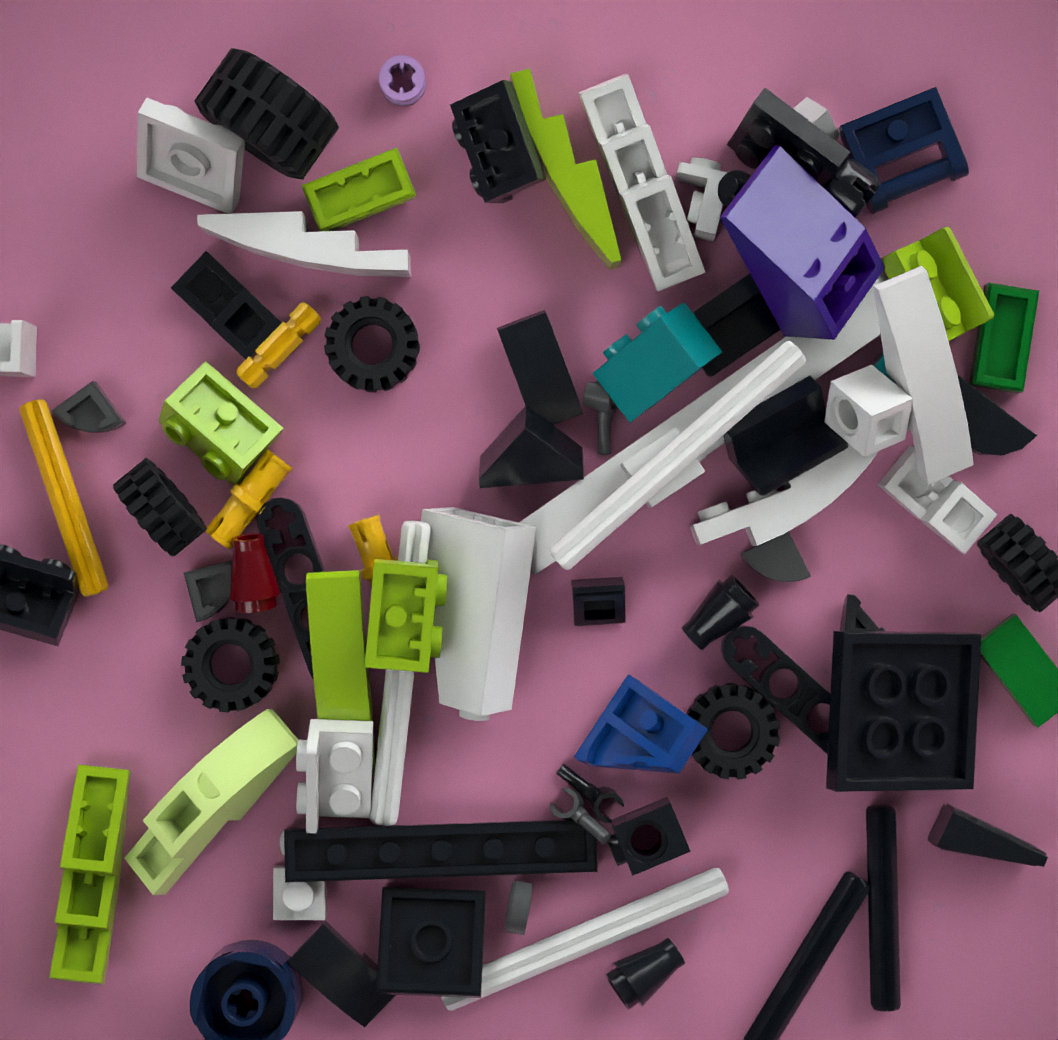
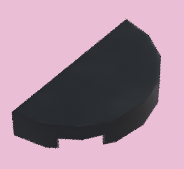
[957,374,1037,456]

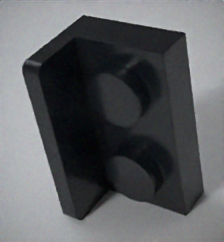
[450,80,546,203]

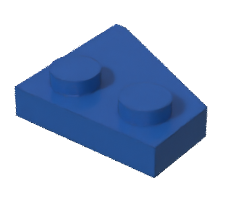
[574,674,708,773]

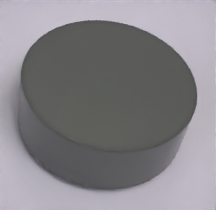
[504,880,533,935]

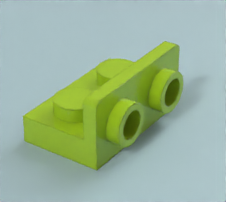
[881,226,994,341]
[158,361,283,486]
[365,559,447,673]

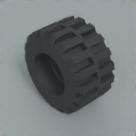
[194,48,339,180]

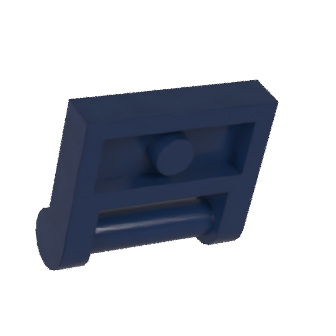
[837,87,969,214]

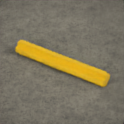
[19,399,109,597]

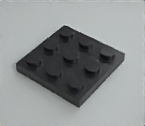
[826,631,981,792]

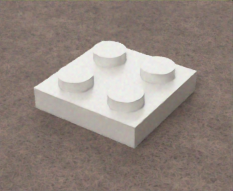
[137,98,245,214]

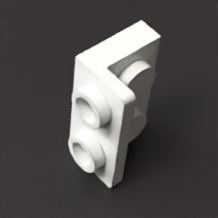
[296,719,373,834]

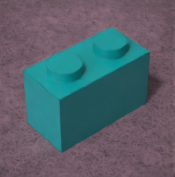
[592,302,722,423]

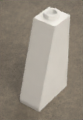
[421,507,536,721]

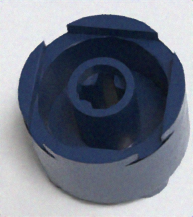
[190,940,303,1040]

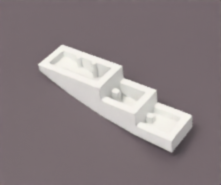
[578,73,706,291]
[197,211,411,277]
[874,266,974,485]

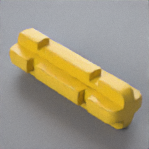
[236,302,322,389]

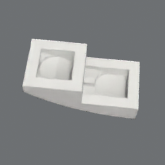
[877,445,998,554]

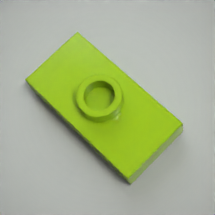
[301,147,417,232]

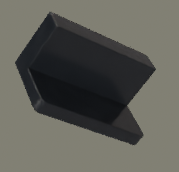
[693,273,781,377]
[723,376,848,496]

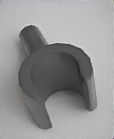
[583,380,617,455]
[550,788,611,844]

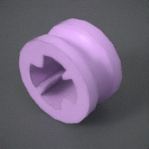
[379,55,426,107]

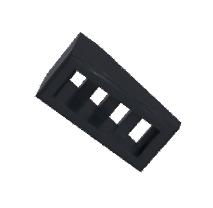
[928,804,1048,867]

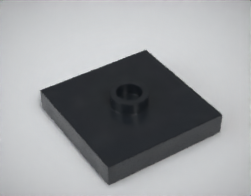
[376,887,486,998]

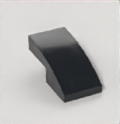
[171,251,282,359]
[497,310,584,425]
[287,921,396,1027]

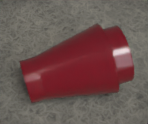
[229,533,281,613]

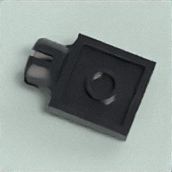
[727,88,881,219]

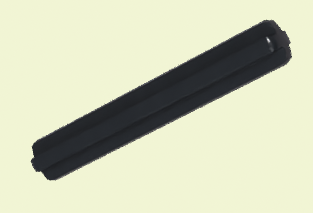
[866,805,901,1012]
[744,872,870,1040]

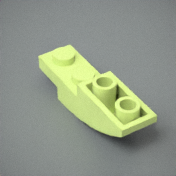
[124,709,298,895]

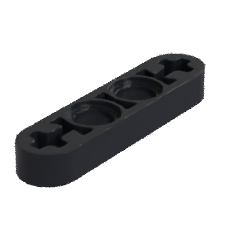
[257,497,325,681]
[721,625,830,755]

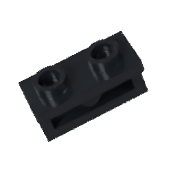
[0,544,80,646]

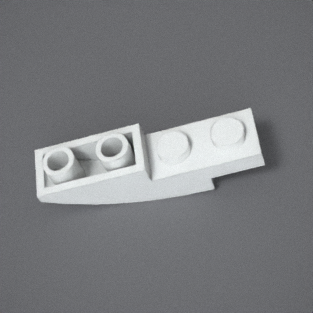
[690,443,878,546]

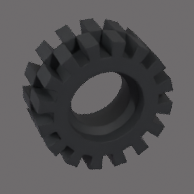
[324,296,420,393]
[113,458,207,557]
[977,514,1058,613]
[181,617,280,713]
[686,683,780,780]

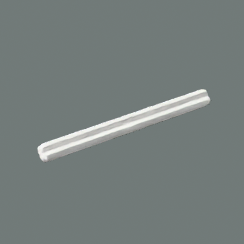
[550,341,806,570]
[370,520,431,826]
[441,868,729,1011]

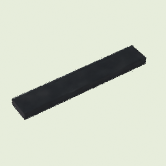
[284,819,597,883]

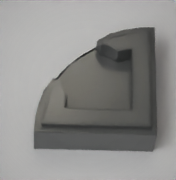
[52,381,126,433]
[740,531,811,582]
[184,560,232,623]

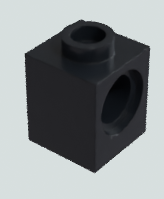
[608,797,691,876]

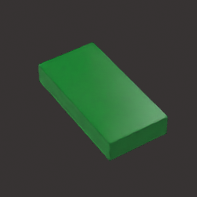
[969,283,1039,394]
[980,614,1058,728]

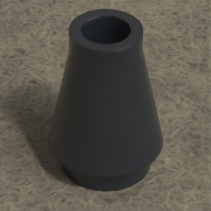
[682,575,759,650]
[605,938,685,1010]

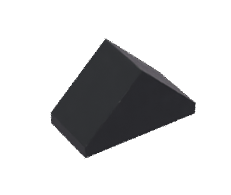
[479,405,584,488]

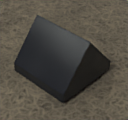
[571,577,626,626]

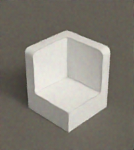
[0,320,37,377]

